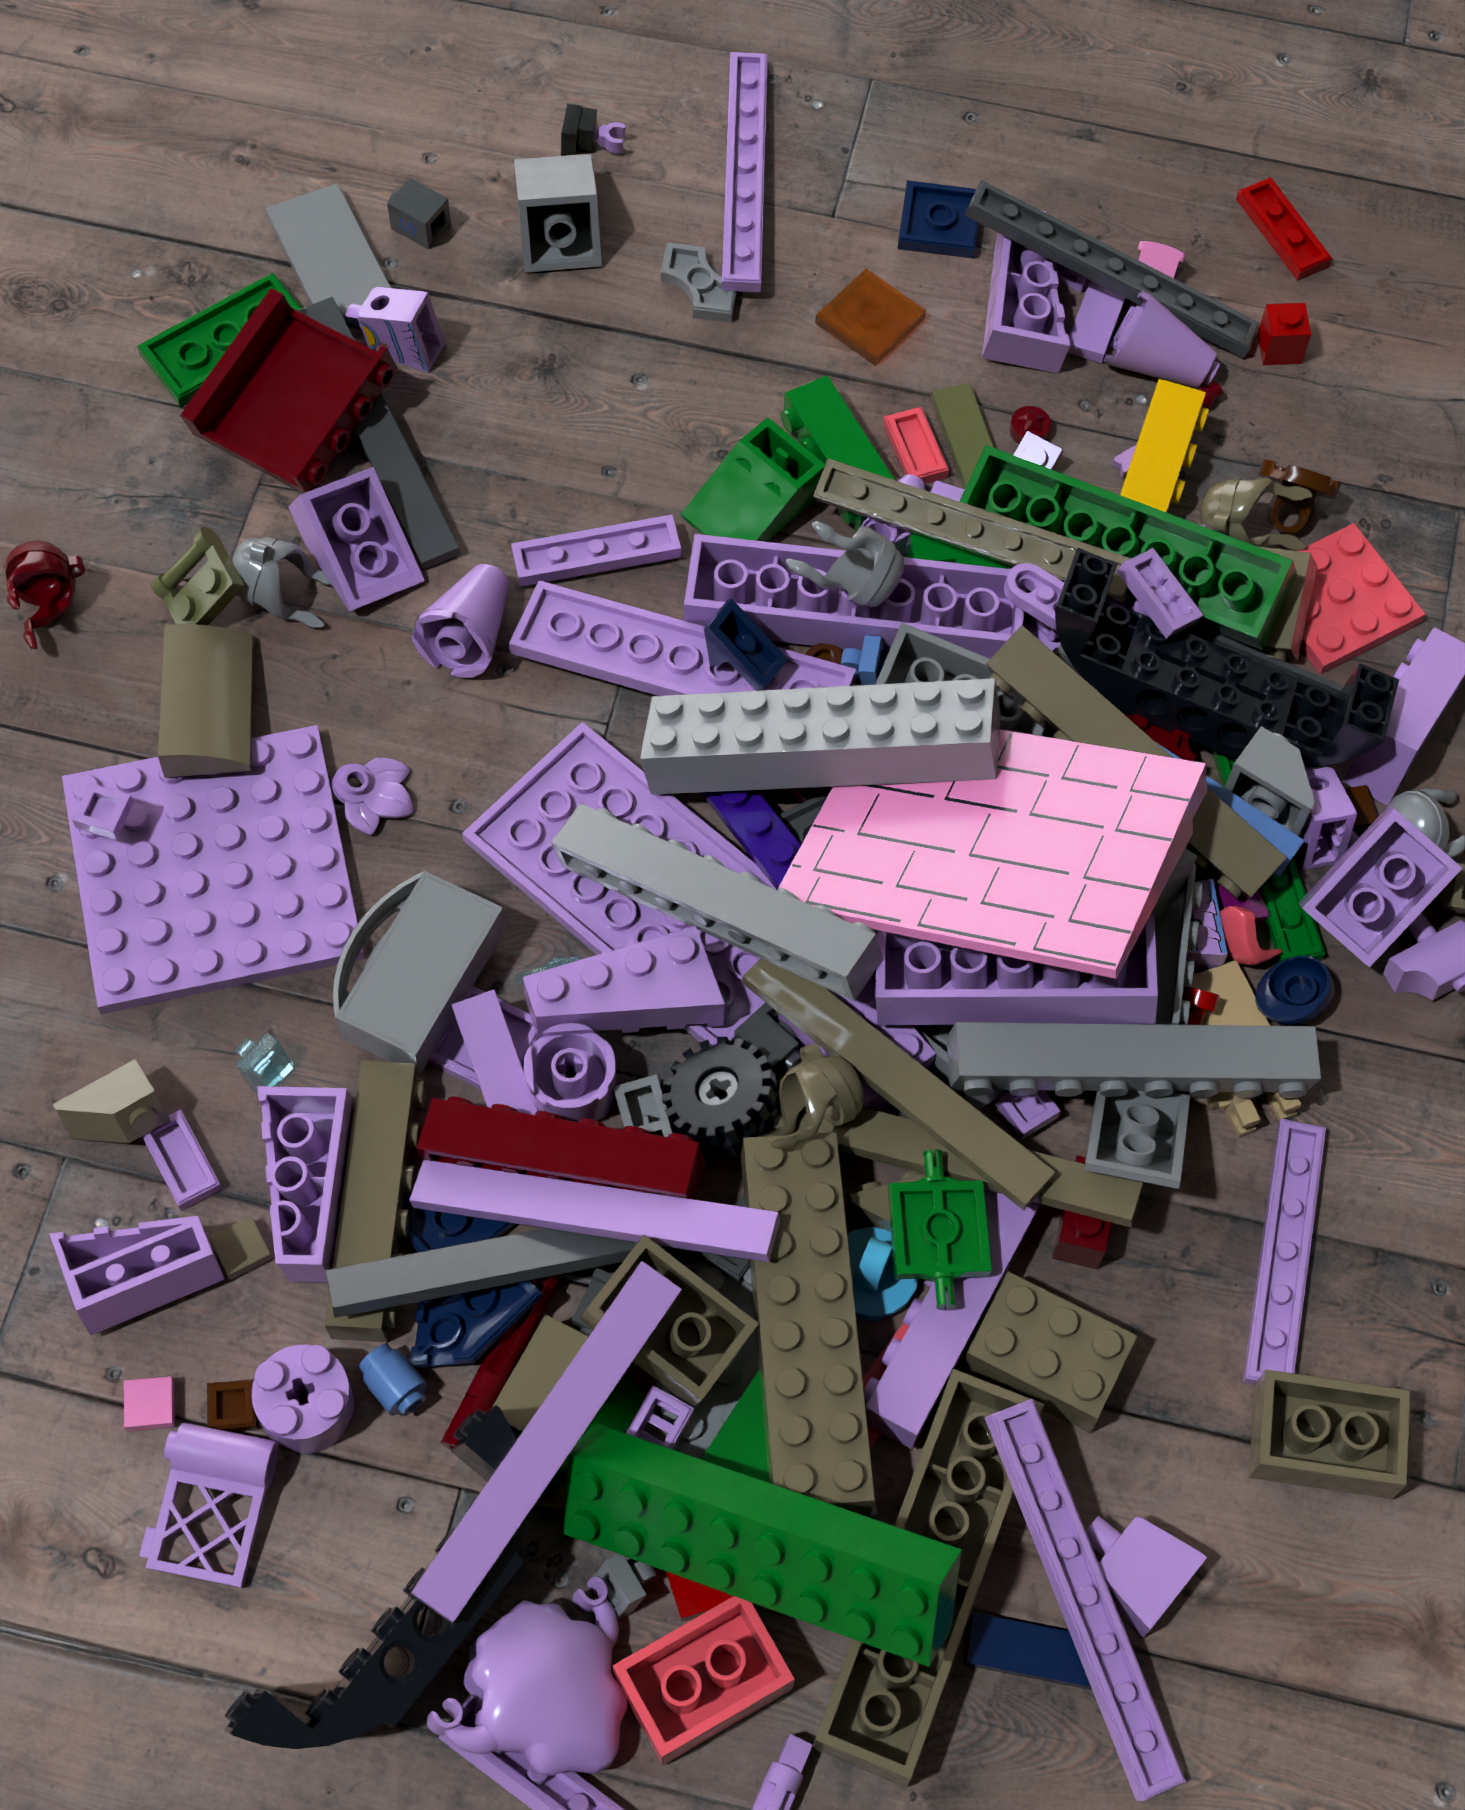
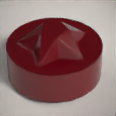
[1009,406,1051,444]

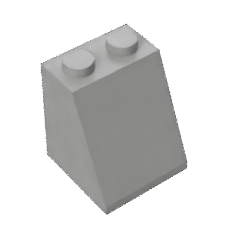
[514,154,602,273]

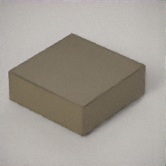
[209,1215,273,1280]

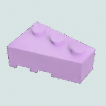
[49,1216,224,1336]

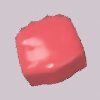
[1220,906,1282,965]

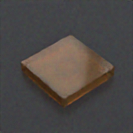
[815,268,926,366]

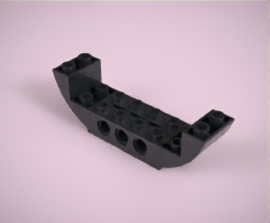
[1055,547,1399,767]
[224,1405,526,1749]

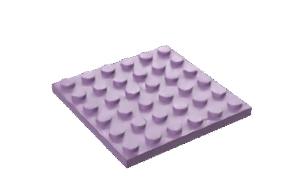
[62,725,365,1014]

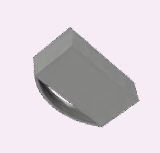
[333,871,506,1076]

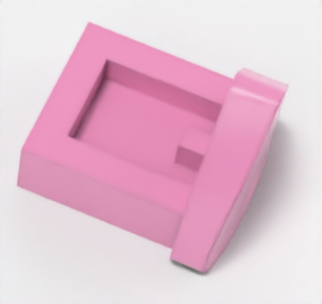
[1137,241,1186,278]

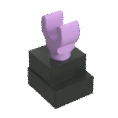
[561,103,626,156]

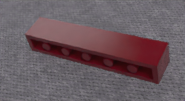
[417,1096,705,1200]

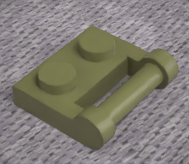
[151,527,245,625]

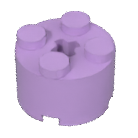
[524,1023,617,1122]
[252,1344,355,1454]

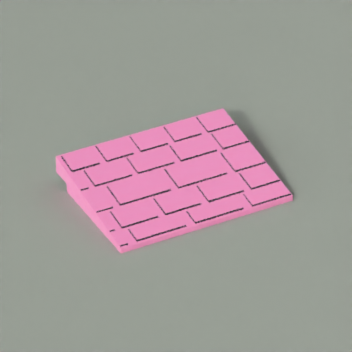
[778,729,1207,979]

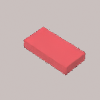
[883,407,949,484]

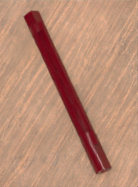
[441,1273,565,1450]

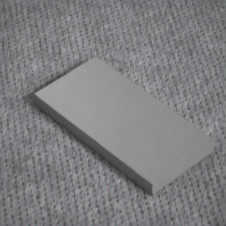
[265,183,391,322]

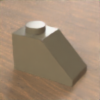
[53,1059,170,1143]

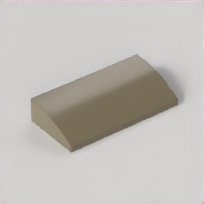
[158,624,254,778]

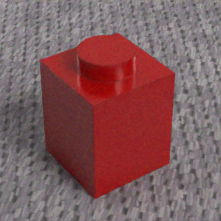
[1257,303,1311,365]

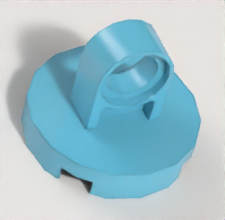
[847,1227,918,1322]

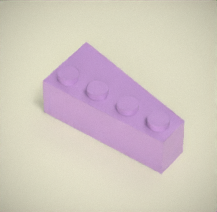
[982,211,1070,374]
[1342,627,1465,806]
[523,926,725,1038]
[257,1086,355,1283]

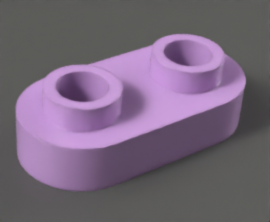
[1004,563,1064,630]

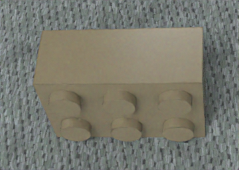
[580,1235,759,1408]
[962,1271,1137,1433]
[1248,1369,1410,1499]

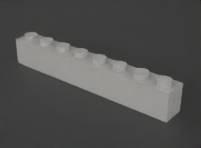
[551,803,883,1001]
[947,1022,1321,1098]

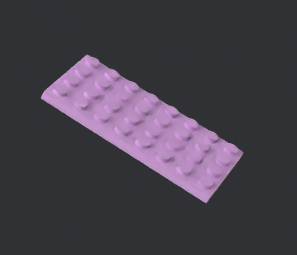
[462,722,775,1046]

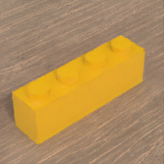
[1120,379,1209,513]

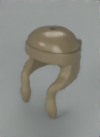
[1200,478,1312,550]
[759,1043,864,1149]

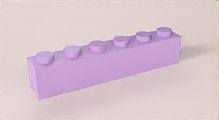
[864,1189,1041,1449]

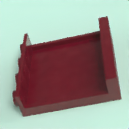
[180,288,397,493]

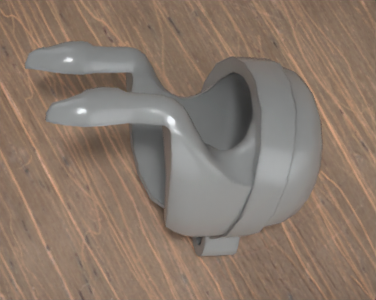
[786,521,904,607]
[232,537,332,629]
[1384,788,1465,858]

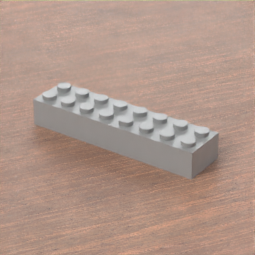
[640,678,1001,795]

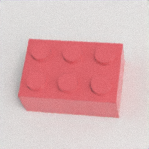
[612,1596,795,1766]

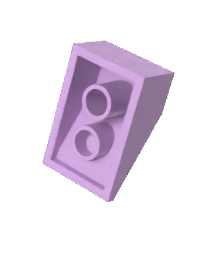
[288,467,425,612]

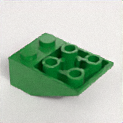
[681,417,826,542]

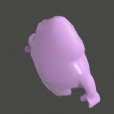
[427,1577,627,1776]

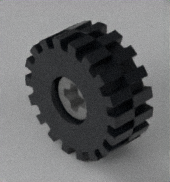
[662,1036,781,1159]

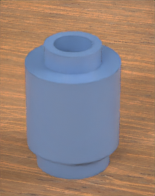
[358,1343,428,1416]

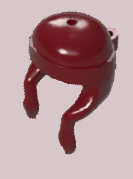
[4,540,85,649]

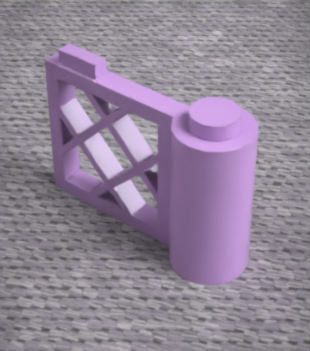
[139,1423,279,1588]

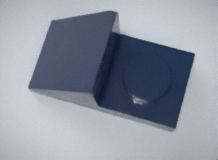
[704,598,788,691]

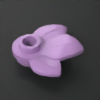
[332,758,414,835]

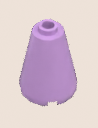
[1104,290,1220,388]
[412,564,510,678]

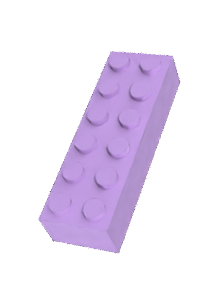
[875,916,1158,1025]

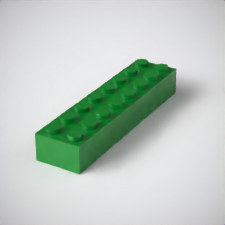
[959,445,1297,650]
[564,1423,962,1667]

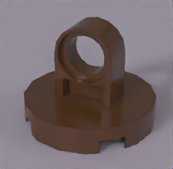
[1258,459,1342,533]

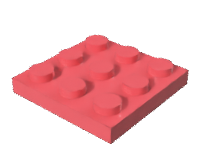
[1298,523,1426,674]

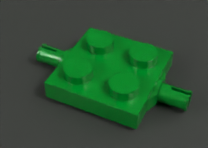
[887,1149,992,1310]

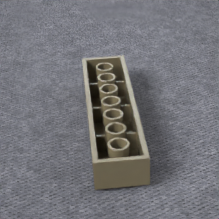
[741,1132,875,1517]
[812,1369,1044,1788]

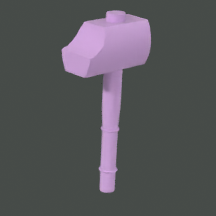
[1347,830,1465,1000]

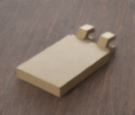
[1182,960,1301,1138]

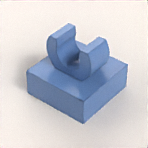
[841,635,887,685]

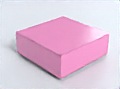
[124,1376,175,1432]

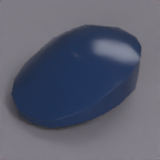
[1255,955,1334,1024]

